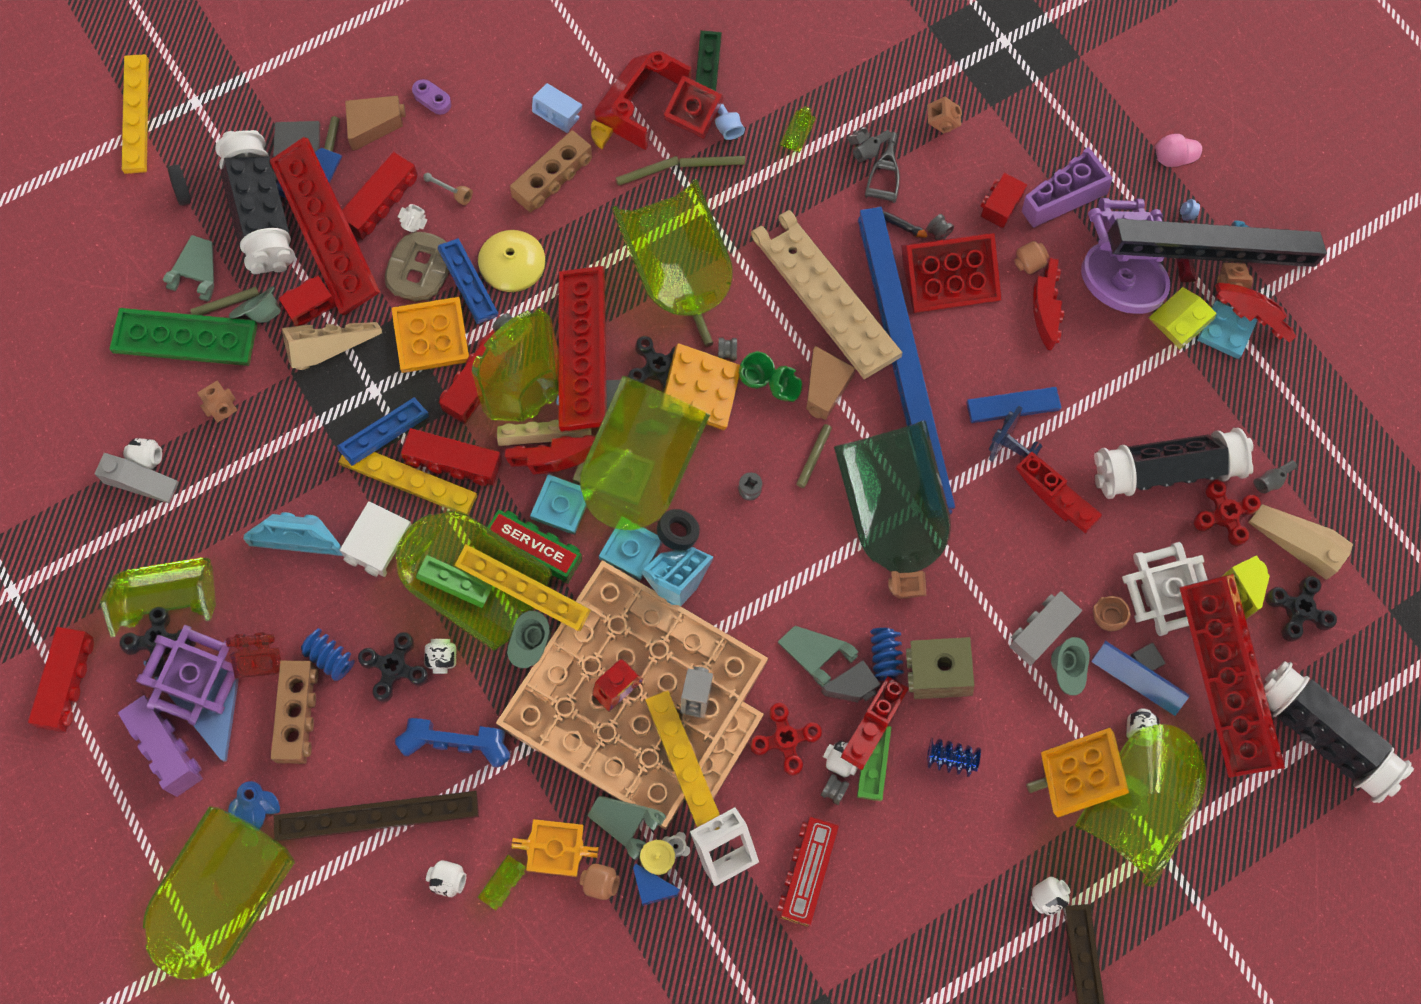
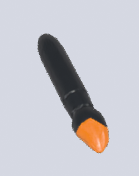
[883,211,927,238]

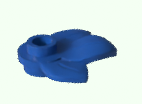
[228,781,280,832]

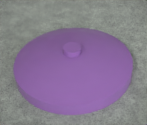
[1081,244,1170,314]

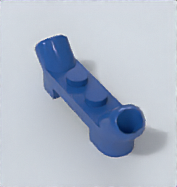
[395,718,511,768]

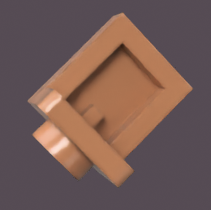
[888,571,926,599]

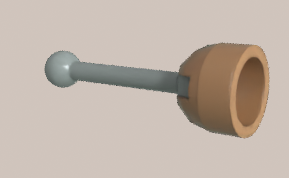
[423,173,473,206]

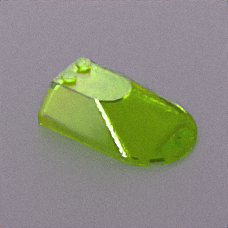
[612,179,733,316]
[472,308,559,421]
[580,376,711,530]
[396,511,552,651]
[1075,724,1206,887]
[143,806,295,979]

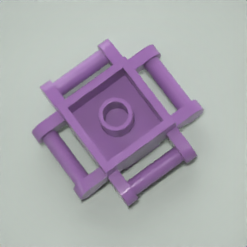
[1088,198,1164,262]
[136,625,242,726]

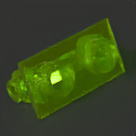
[780,106,816,153]
[478,855,527,910]

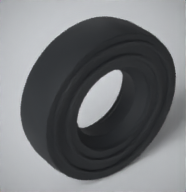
[167,164,191,206]
[657,509,700,551]

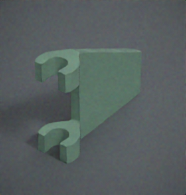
[163,235,214,302]
[778,626,858,688]
[587,796,666,860]

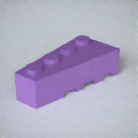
[1022,147,1113,228]
[118,695,203,797]

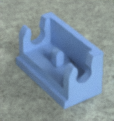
[532,83,582,133]

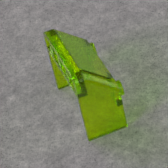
[100,558,216,637]

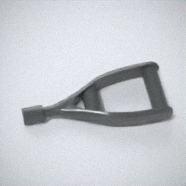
[865,132,900,203]

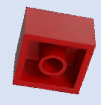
[664,76,723,139]

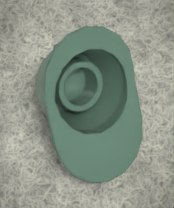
[229,287,281,323]
[507,611,551,668]
[1051,637,1090,696]

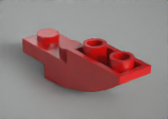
[1033,258,1064,351]
[1215,283,1297,343]
[505,435,603,475]
[1016,452,1102,534]
[840,676,909,770]

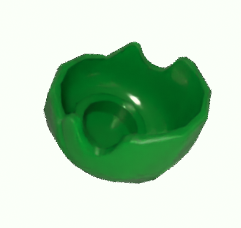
[738,351,775,389]
[769,366,802,402]

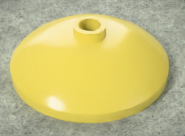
[478,230,545,292]

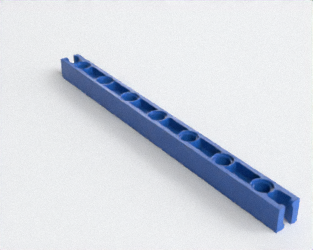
[858,207,955,518]

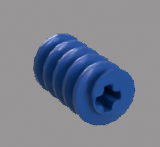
[301,628,355,681]
[870,628,904,681]

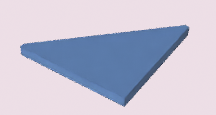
[144,661,239,761]

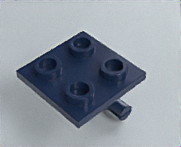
[989,406,1043,462]

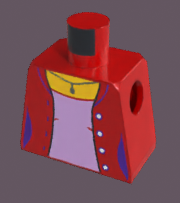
[592,658,644,712]

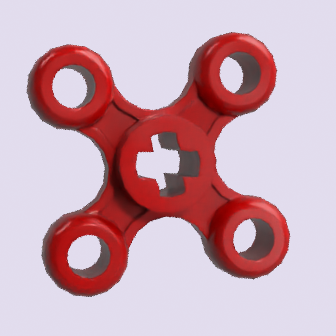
[1193,480,1261,546]
[750,703,822,776]

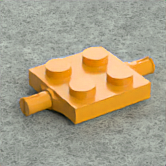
[512,819,599,877]

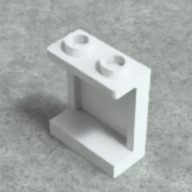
[340,501,414,577]

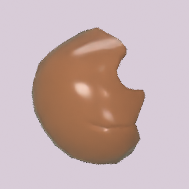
[1093,596,1131,632]

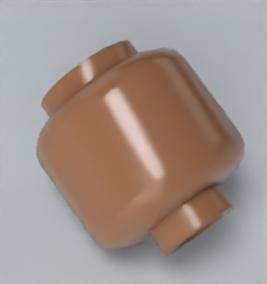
[1014,241,1049,274]
[580,864,620,900]

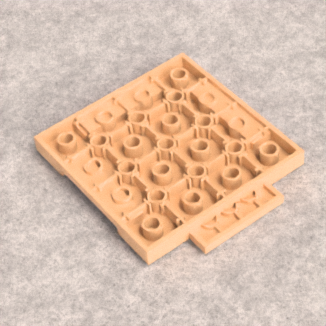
[496,560,768,830]

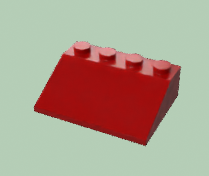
[901,233,1002,313]

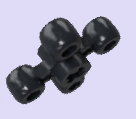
[627,336,675,394]
[1266,576,1337,642]
[119,607,196,677]
[358,632,429,703]

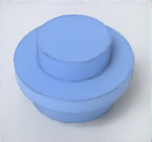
[1180,199,1200,221]

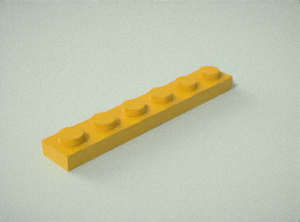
[122,54,149,174]
[338,452,477,517]
[454,544,591,631]
[645,690,720,830]

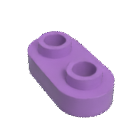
[412,79,451,114]

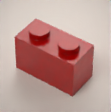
[980,172,1028,229]
[278,276,336,326]

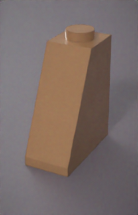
[345,96,406,150]
[806,346,855,420]

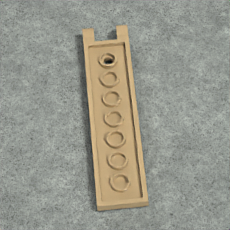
[751,210,902,379]

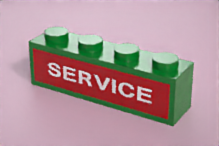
[484,509,582,584]

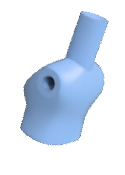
[715,104,745,140]

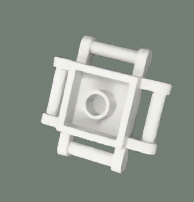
[1122,542,1208,636]

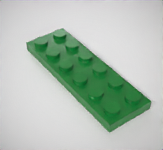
[110,308,258,366]

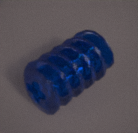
[927,737,981,777]

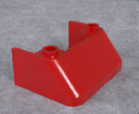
[595,51,691,150]

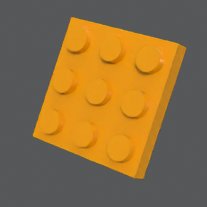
[392,297,469,373]
[660,343,740,430]
[1041,728,1129,818]

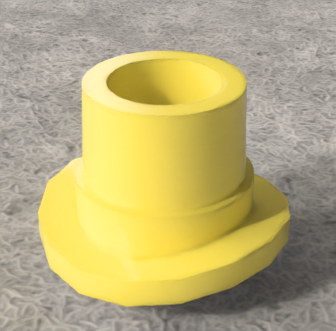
[640,840,675,875]

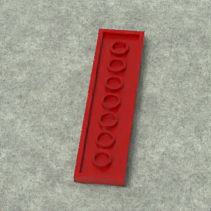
[269,137,381,315]
[559,266,607,432]

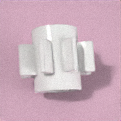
[398,204,427,232]

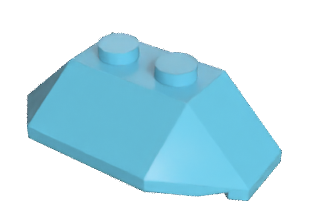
[243,512,343,556]
[642,547,713,606]

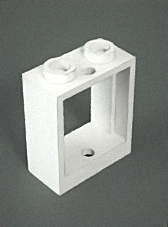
[690,807,759,886]

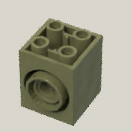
[906,637,974,699]

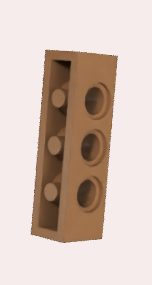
[510,130,592,213]
[271,660,318,764]

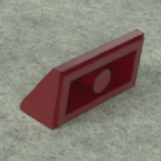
[1176,258,1197,282]

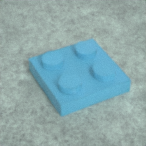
[1197,301,1257,359]
[530,474,592,535]
[599,517,662,581]

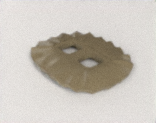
[385,232,449,302]

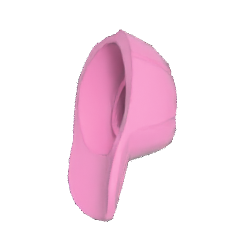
[1155,134,1202,167]

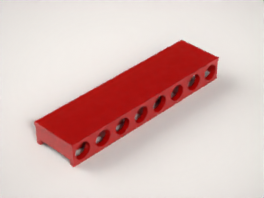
[1179,574,1285,778]

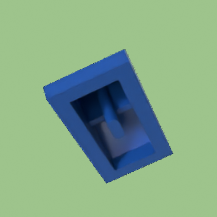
[633,864,680,906]

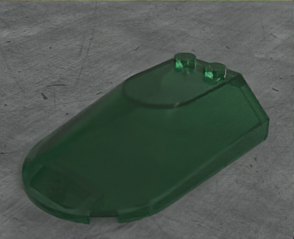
[834,420,951,573]

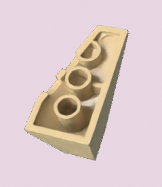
[282,322,382,370]
[1248,504,1353,580]

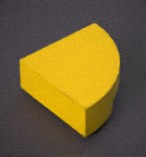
[591,120,613,149]

